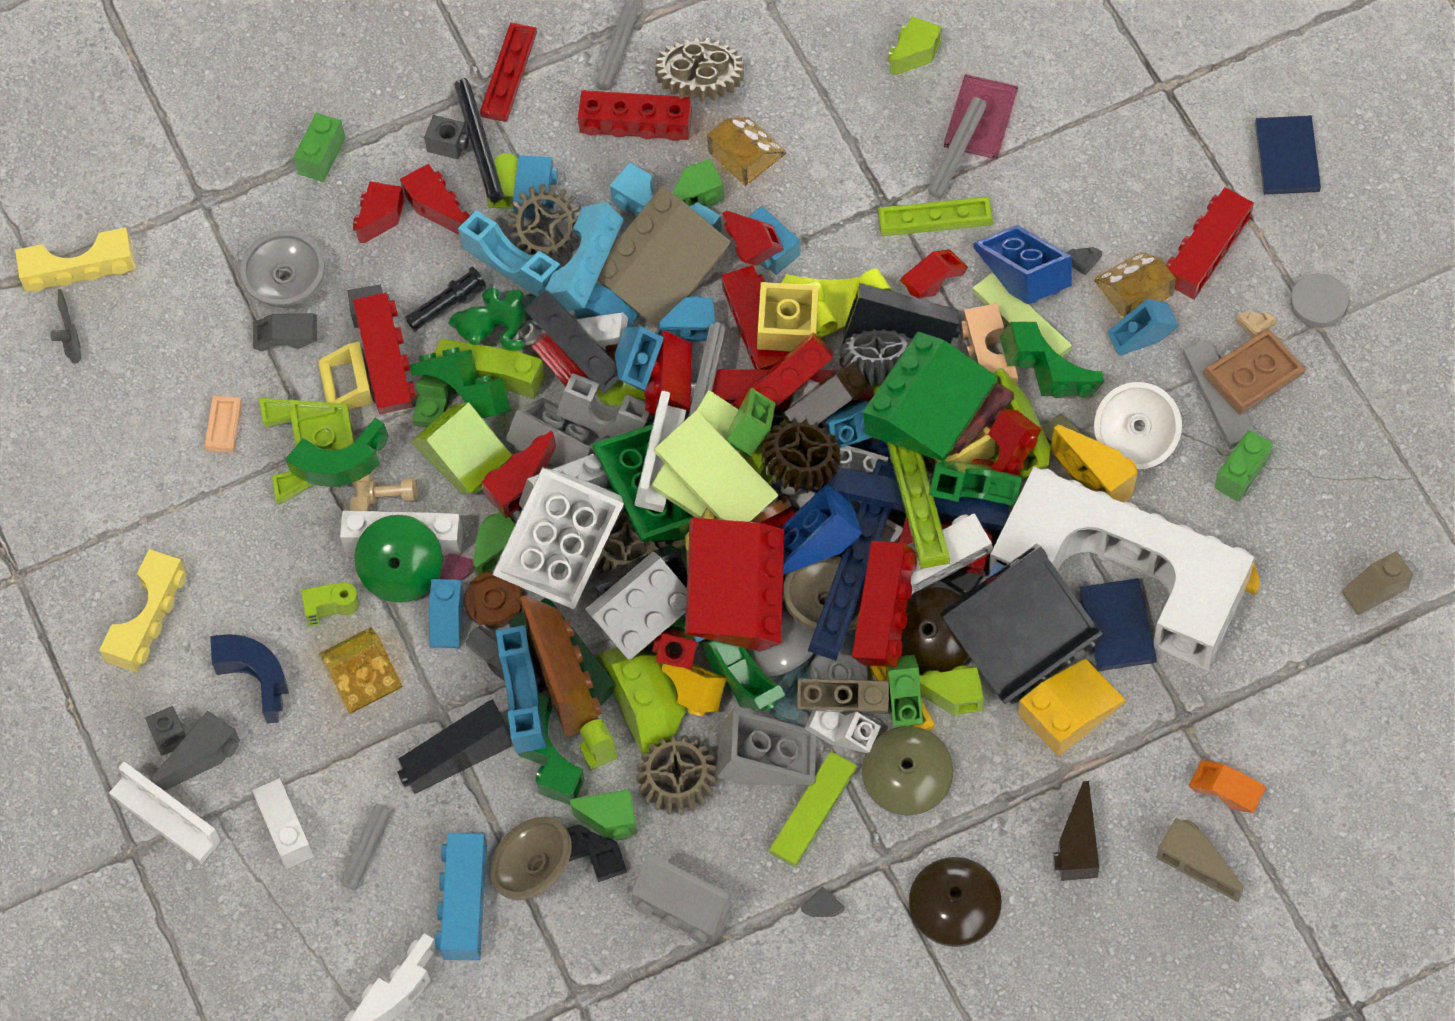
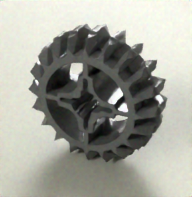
[839,329,912,387]

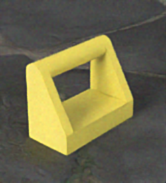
[318,342,373,409]

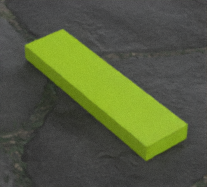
[878,196,993,237]
[769,751,857,868]

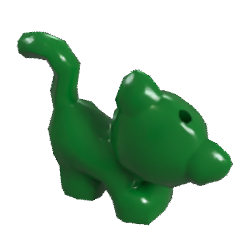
[448,287,527,351]

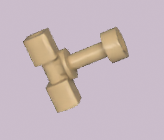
[350,471,418,511]

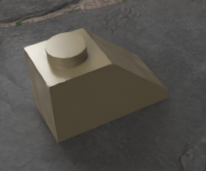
[1342,551,1413,615]

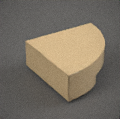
[1235,311,1277,338]

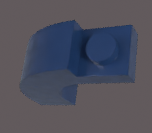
[210,634,289,724]

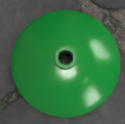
[354,515,443,603]

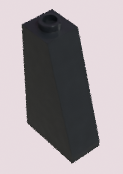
[842,283,962,344]
[397,699,512,795]

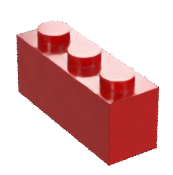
[644,330,692,415]

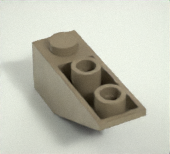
[797,679,889,714]

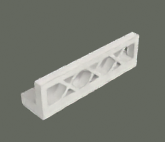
[634,391,686,513]
[109,762,221,865]

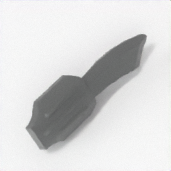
[51,289,82,363]

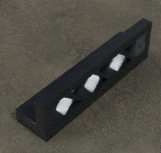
[524,287,619,393]

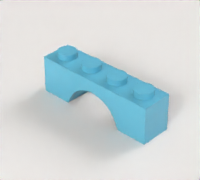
[610,162,722,232]
[546,202,624,311]
[458,210,561,297]

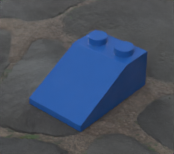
[973,225,1072,304]
[781,483,862,575]

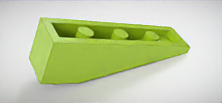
[434,338,545,399]

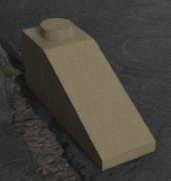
[1156,818,1244,902]

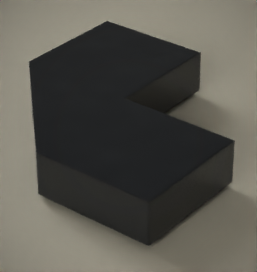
[566,824,627,882]

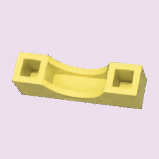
[15,227,136,292]
[99,549,187,673]

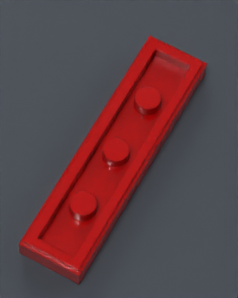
[480,22,537,122]

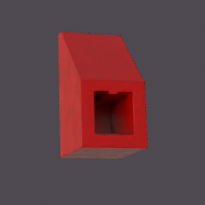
[353,181,405,243]
[722,210,784,266]

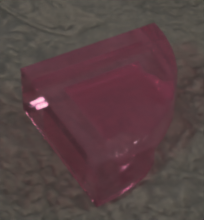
[439,553,474,581]

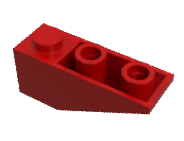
[400,163,470,235]
[481,431,556,519]

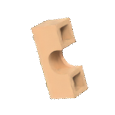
[961,303,1018,385]

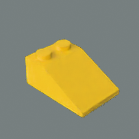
[1050,424,1138,503]
[1018,658,1126,757]

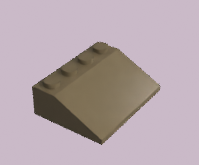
[597,186,733,328]

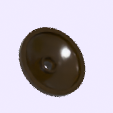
[901,587,970,675]
[909,857,1002,947]

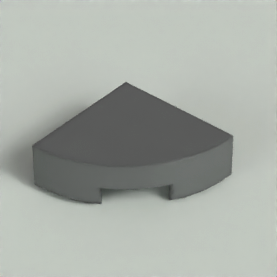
[1066,247,1102,275]
[801,886,845,917]

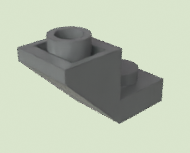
[253,313,317,352]

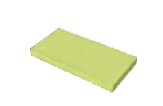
[649,390,740,518]
[653,410,778,522]

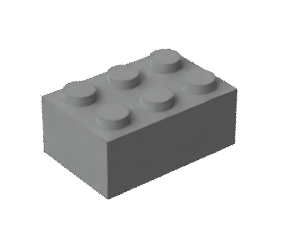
[585,551,687,660]

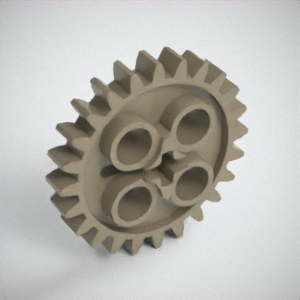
[655,37,744,102]

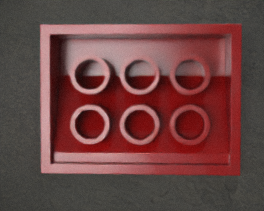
[685,517,784,652]

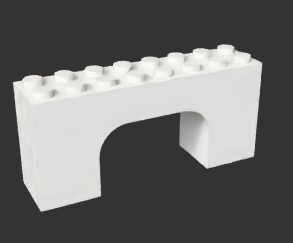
[989,467,1255,670]

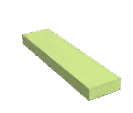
[972,272,1072,357]

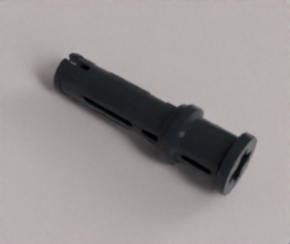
[405,266,487,332]

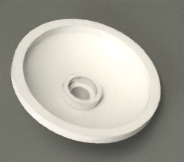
[1094,382,1182,469]

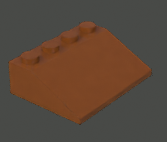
[520,595,603,738]

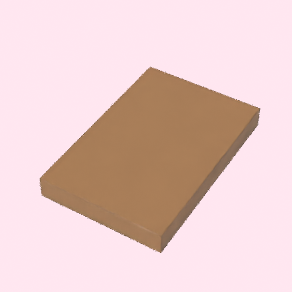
[1202,328,1306,415]

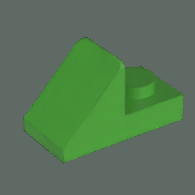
[412,375,452,428]

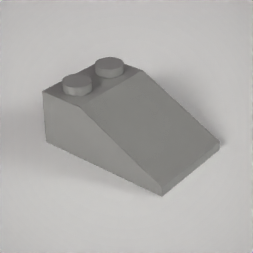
[717,708,816,785]

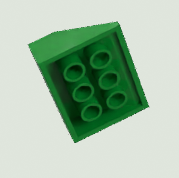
[863,332,998,461]
[592,424,707,542]

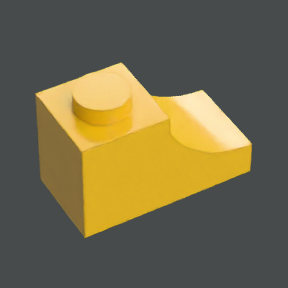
[661,664,726,716]

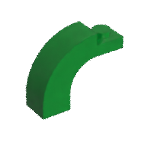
[285,418,389,487]
[929,461,1022,506]

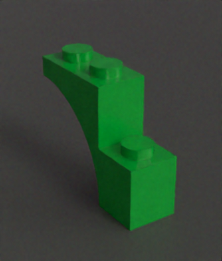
[999,322,1104,398]
[409,347,511,418]
[700,639,785,712]
[518,693,585,805]

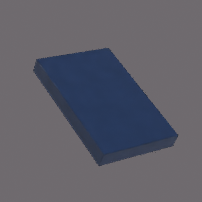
[1255,115,1321,195]
[1080,578,1157,672]

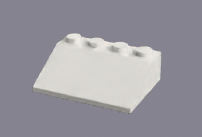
[492,467,624,609]

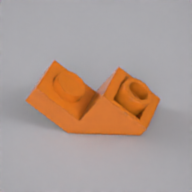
[1189,760,1267,813]

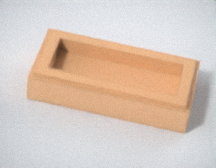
[204,396,242,453]

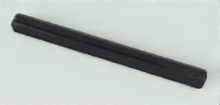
[454,78,504,203]

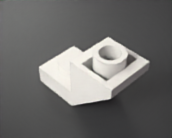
[804,710,881,753]

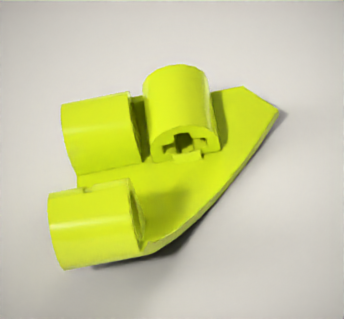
[782,268,892,337]

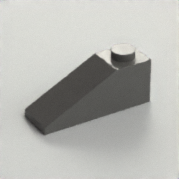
[150,710,240,791]

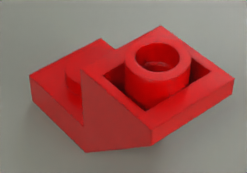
[900,249,968,299]

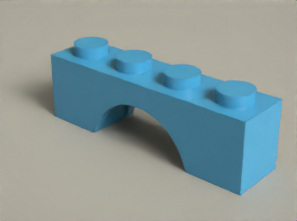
[496,625,547,754]

